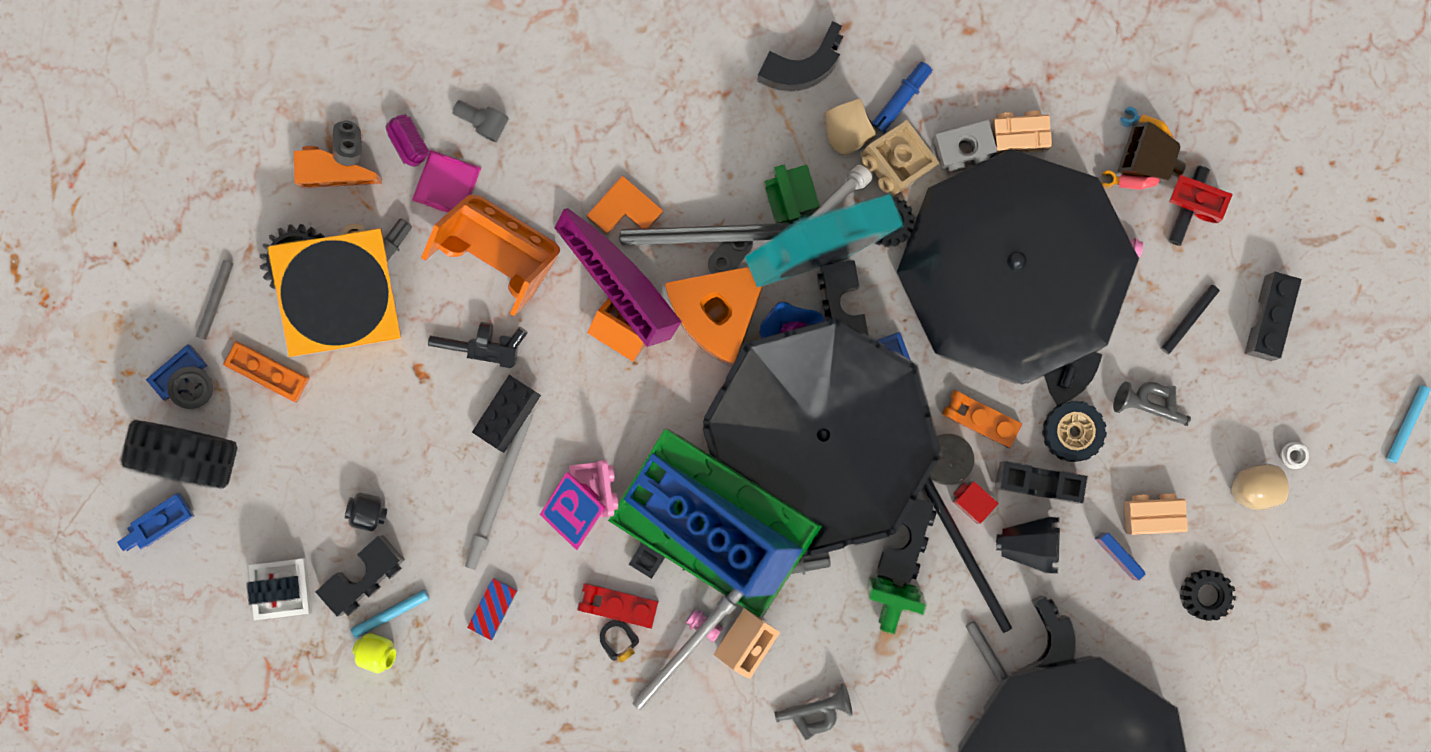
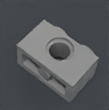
[933,120,997,172]

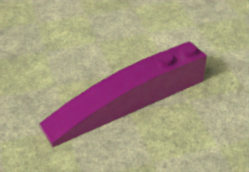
[554,208,682,347]

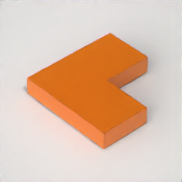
[587,176,663,235]

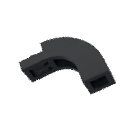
[757,21,844,91]
[1018,596,1076,671]

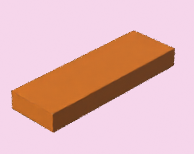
[223,341,309,403]

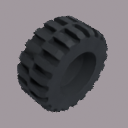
[120,420,238,489]

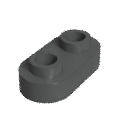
[332,121,362,166]
[708,241,753,274]

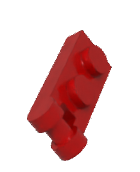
[577,583,659,629]

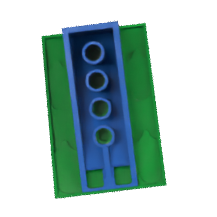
[608,429,822,617]

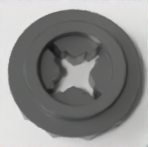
[167,365,213,409]

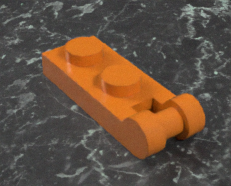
[941,390,1023,448]

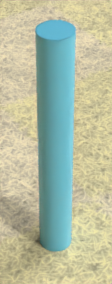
[1386,385,1431,464]
[351,589,429,638]

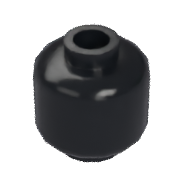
[344,492,387,532]

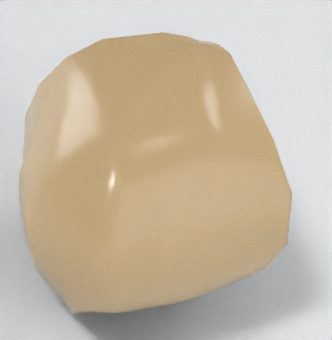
[825,98,876,156]
[1231,464,1289,510]

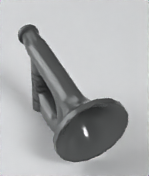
[1113,381,1191,426]
[774,683,853,740]

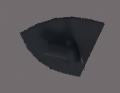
[1045,353,1103,406]

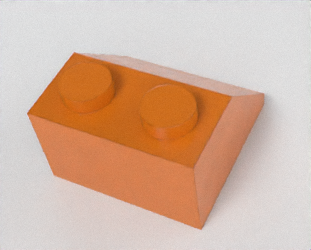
[587,298,645,362]

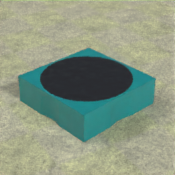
[745,194,903,288]

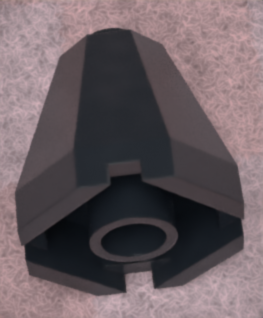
[996,517,1060,574]

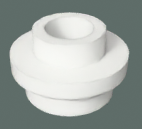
[1280,442,1309,469]

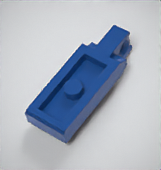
[117,493,195,551]

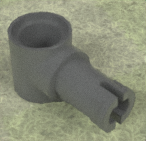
[452,100,509,142]

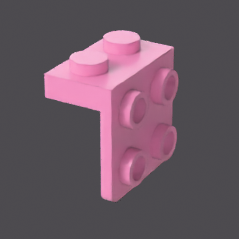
[568,460,618,518]

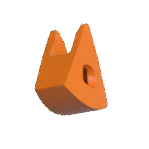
[665,267,763,366]

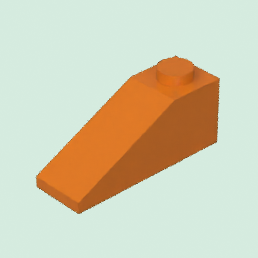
[294,146,382,188]

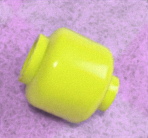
[353,633,396,674]

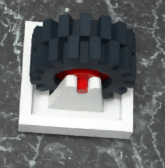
[246,558,311,620]

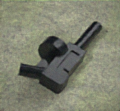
[428,322,528,368]

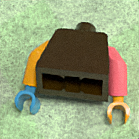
[1101,107,1186,190]

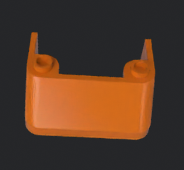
[421,195,560,316]

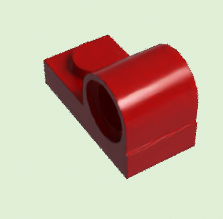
[1169,175,1233,224]

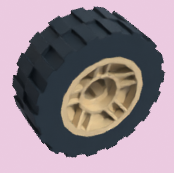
[1042,401,1107,462]

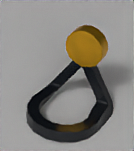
[600,620,639,663]

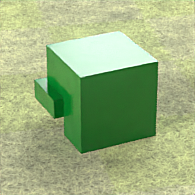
[764,164,820,224]

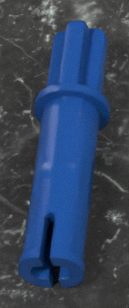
[872,61,933,134]

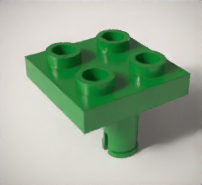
[867,575,927,634]

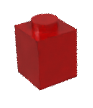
[952,481,999,524]

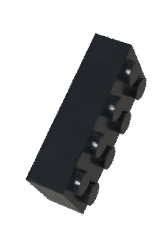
[472,375,541,453]

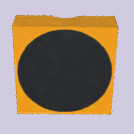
[268,228,401,357]

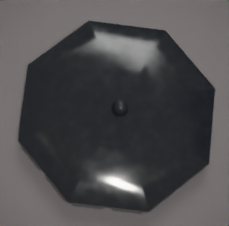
[897,149,1139,385]
[702,318,942,557]
[958,655,1187,752]

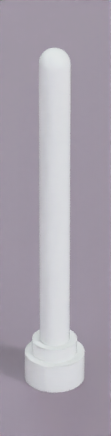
[809,165,872,218]

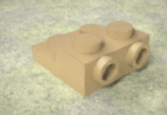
[861,120,939,197]

